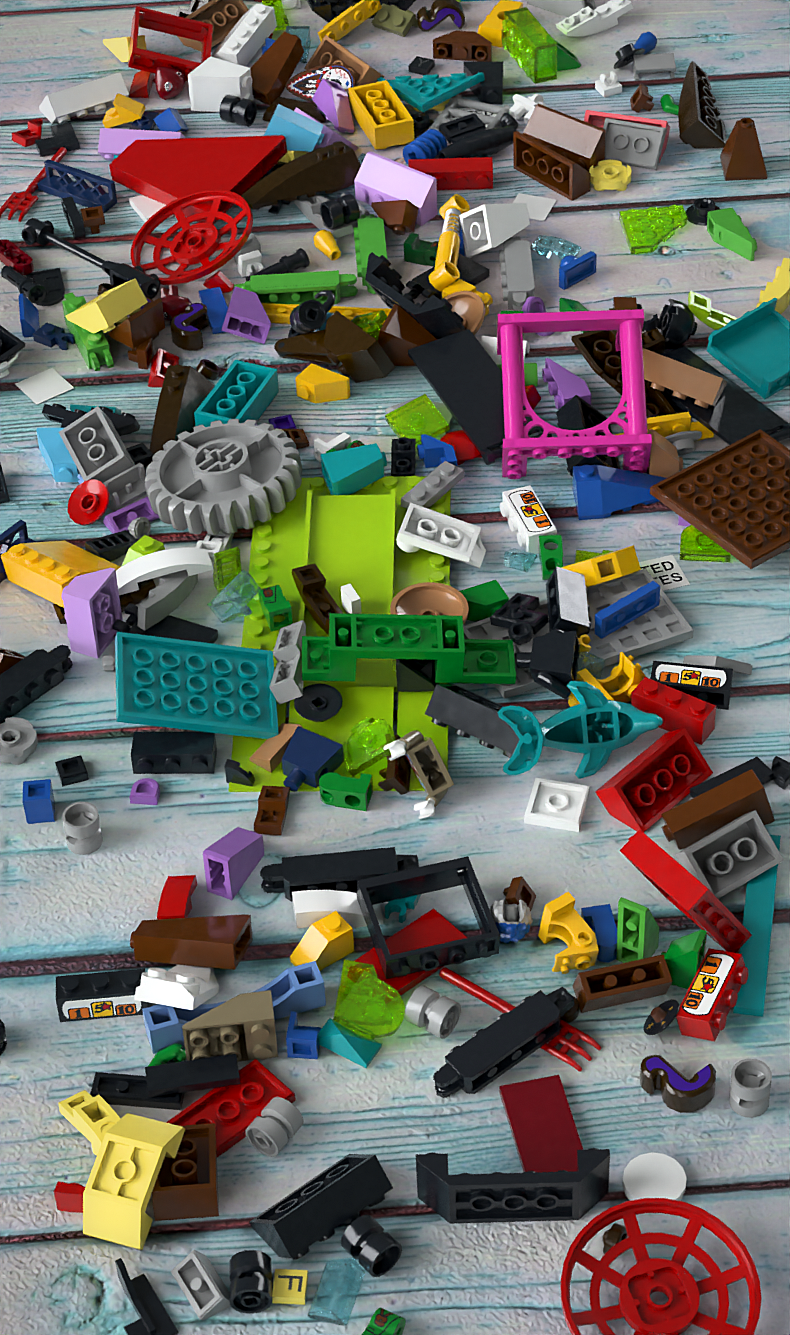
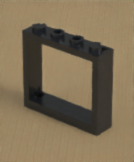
[357,856,500,979]

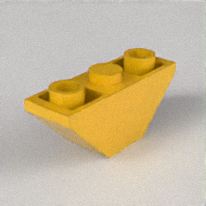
[561,545,641,587]

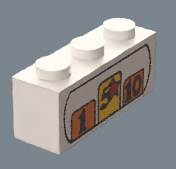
[500,485,557,556]

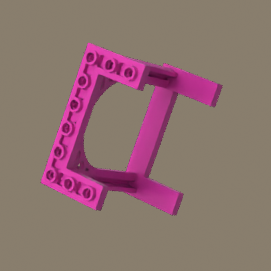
[497,309,652,479]

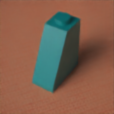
[320,443,387,495]

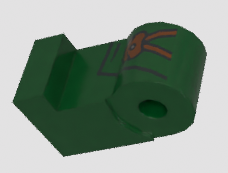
[404,233,439,267]

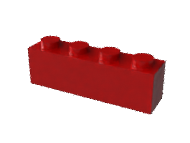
[408,157,493,190]

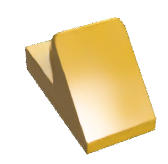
[102,93,145,128]

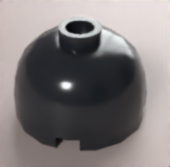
[657,299,697,346]

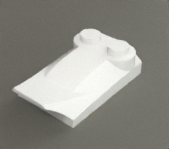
[396,503,486,569]
[135,964,219,1010]

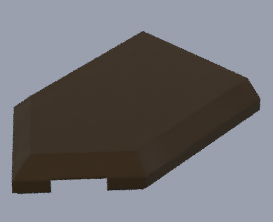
[263,96,326,123]

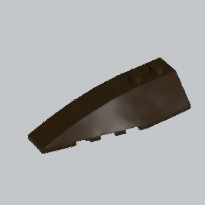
[678,61,726,148]
[241,141,361,209]
[571,330,677,418]
[147,365,215,466]

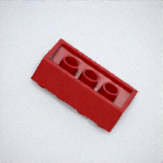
[595,727,713,832]

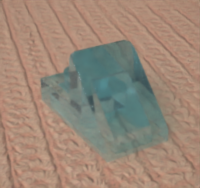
[207,570,261,623]

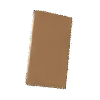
[249,723,303,772]

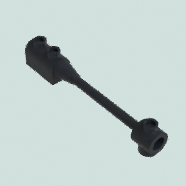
[22,218,160,299]

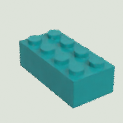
[194,360,279,427]

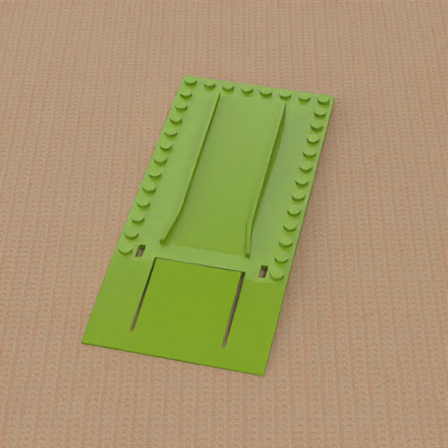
[229,476,451,792]

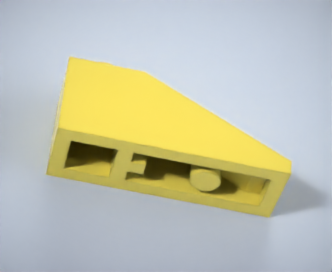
[103,35,146,62]

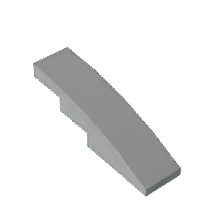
[294,194,354,239]
[137,569,198,630]

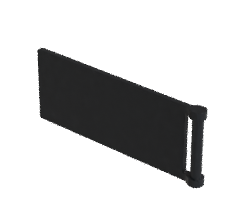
[408,329,552,465]
[660,346,790,445]

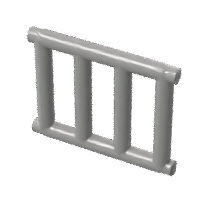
[428,95,510,131]

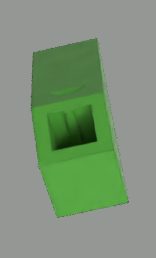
[707,207,757,261]

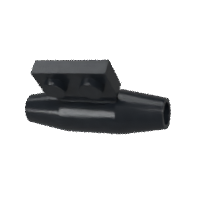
[438,113,516,159]

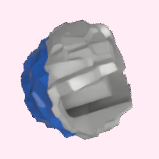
[490,900,533,943]

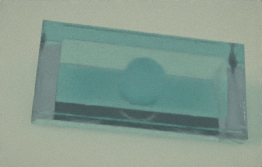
[308,1258,365,1325]

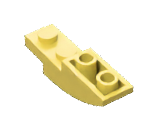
[756,258,790,314]
[58,1090,121,1156]

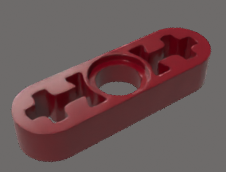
[0,240,34,275]

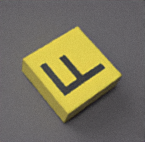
[272,1269,308,1305]

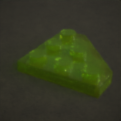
[619,205,687,255]

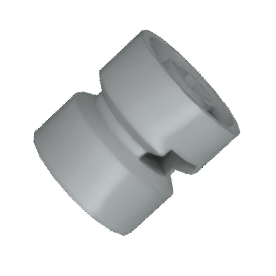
[62,802,103,855]
[404,985,461,1039]
[729,1058,772,1118]
[245,1097,304,1157]

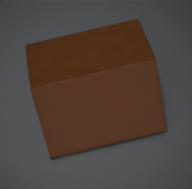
[108,297,165,349]

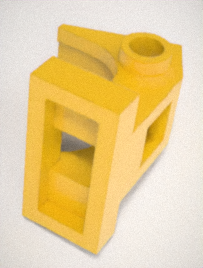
[577,652,646,703]
[538,891,599,974]

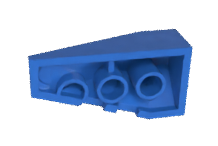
[573,465,666,520]

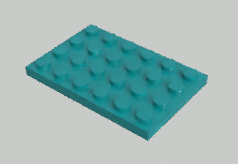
[115,632,279,739]

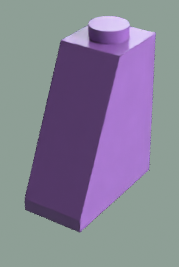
[221,286,271,344]
[203,827,264,900]

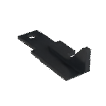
[115,1258,178,1335]

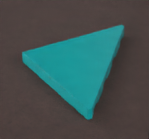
[377,72,485,112]

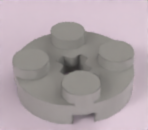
[0,717,38,765]

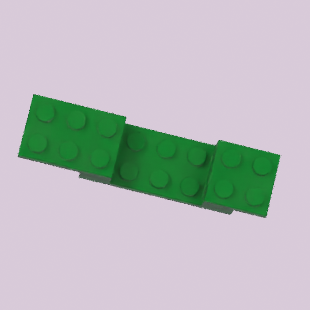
[302,613,516,684]

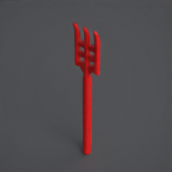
[0,147,67,222]
[439,967,601,1072]

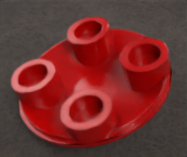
[440,430,482,465]

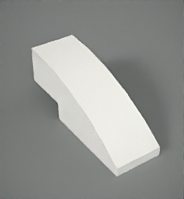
[292,890,383,929]

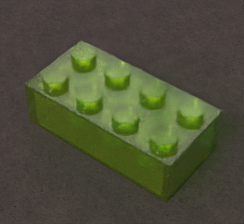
[502,7,557,84]

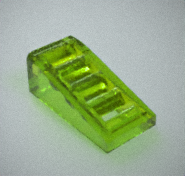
[213,546,243,595]

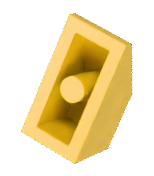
[295,363,351,404]
[290,911,354,971]

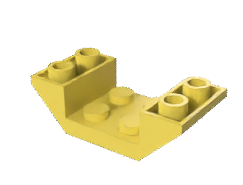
[83,1113,185,1250]

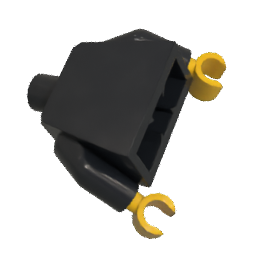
[517,628,591,707]

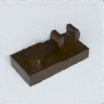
[378,734,411,795]

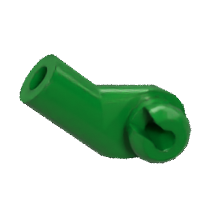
[660,94,679,116]
[147,1043,186,1067]

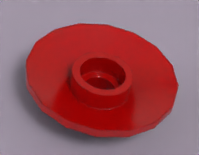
[67,479,110,526]

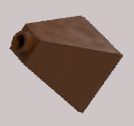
[720,118,767,181]
[377,304,437,366]

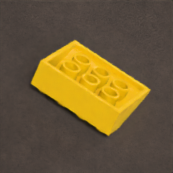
[0,540,121,608]

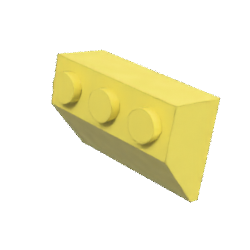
[66,278,148,334]

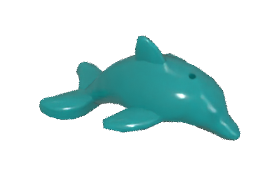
[497,681,663,779]

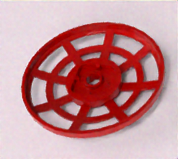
[131,189,253,285]
[560,1198,762,1335]

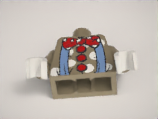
[384,730,454,819]

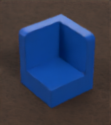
[153,108,189,132]
[22,779,55,824]
[286,1011,322,1060]

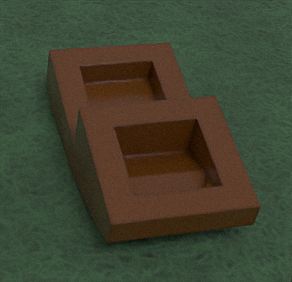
[254,785,290,835]

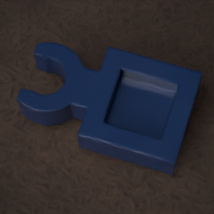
[33,323,75,350]

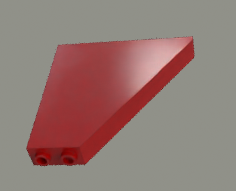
[109,135,287,225]

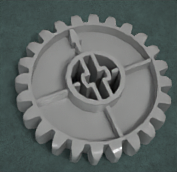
[145,419,302,535]

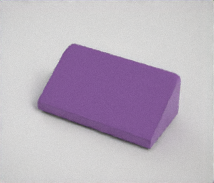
[103,497,159,534]

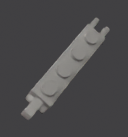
[499,236,535,311]

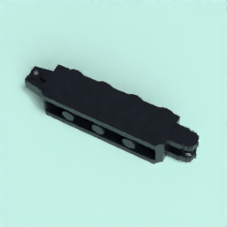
[0,644,73,724]
[260,847,419,902]
[433,987,575,1098]

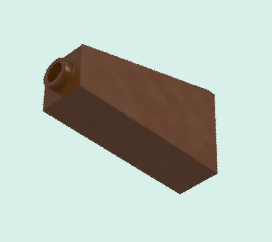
[250,31,305,106]
[661,769,775,850]
[130,914,253,970]

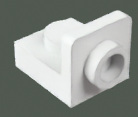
[314,433,351,462]

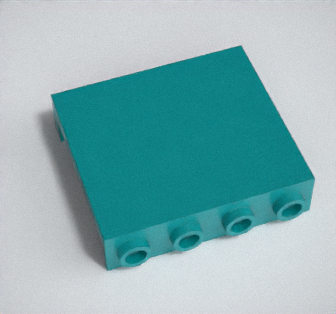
[706,298,790,399]

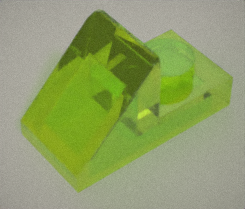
[352,310,387,340]

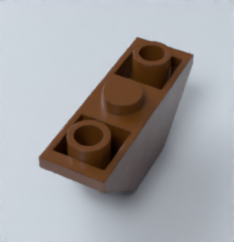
[433,30,492,62]

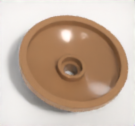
[444,291,485,335]
[390,582,469,625]

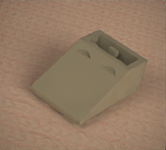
[182,990,278,1062]

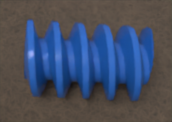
[403,129,447,164]

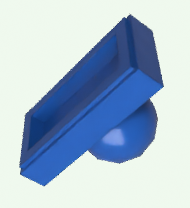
[559,251,597,290]

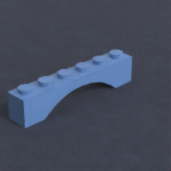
[142,961,326,1054]

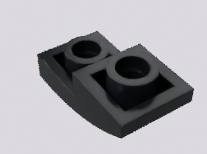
[391,437,416,477]

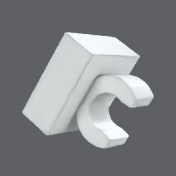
[595,71,622,97]
[238,250,263,277]

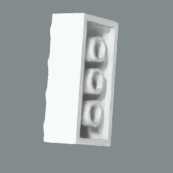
[211,4,277,67]
[39,72,129,124]

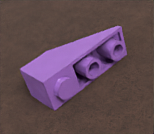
[312,78,355,133]
[542,358,591,410]

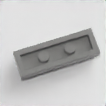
[401,461,465,509]

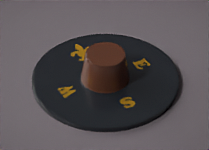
[643,999,679,1035]

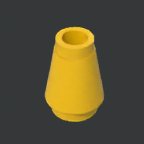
[313,230,341,261]

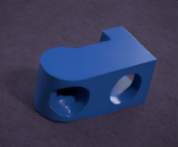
[581,904,617,962]

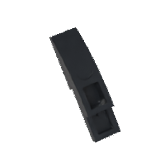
[42,403,140,436]

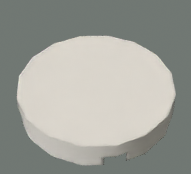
[623,1152,687,1201]

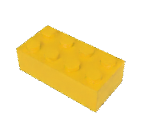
[348,80,414,150]

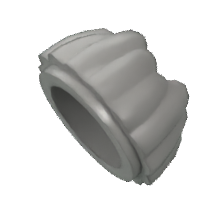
[128,517,151,540]

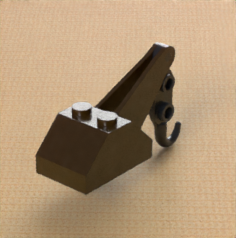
[274,290,395,383]

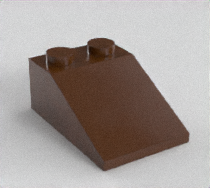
[152,1123,219,1221]

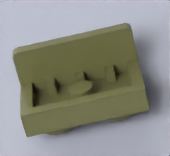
[371,4,418,37]

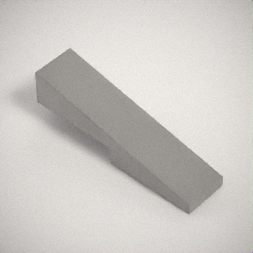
[270,620,306,705]

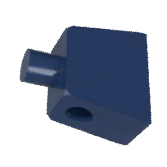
[282,726,344,792]

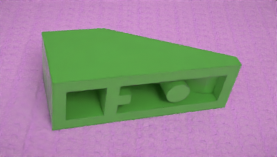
[616,897,659,963]

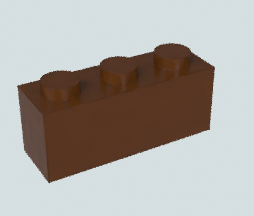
[572,954,672,1013]

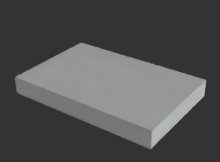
[603,118,667,170]

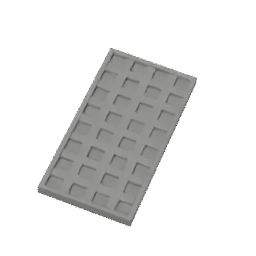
[463,568,694,699]

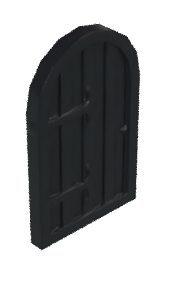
[26,268,65,306]

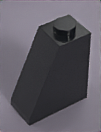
[464,61,504,104]

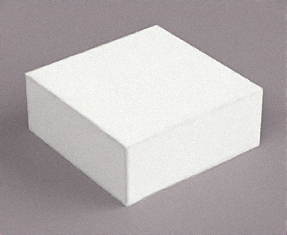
[341,584,362,614]

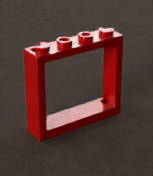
[128,6,213,81]
[620,829,752,953]

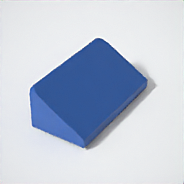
[18,293,40,338]

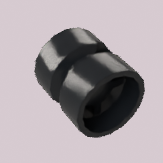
[219,94,257,127]
[320,194,360,230]
[290,300,327,334]
[341,1215,402,1277]
[229,1250,272,1314]

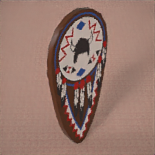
[286,64,355,102]

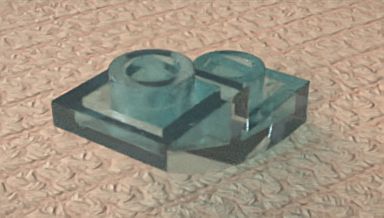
[531,235,582,259]

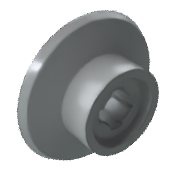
[665,431,702,456]

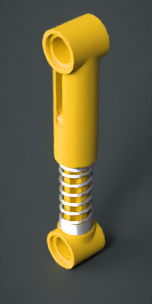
[429,194,470,292]

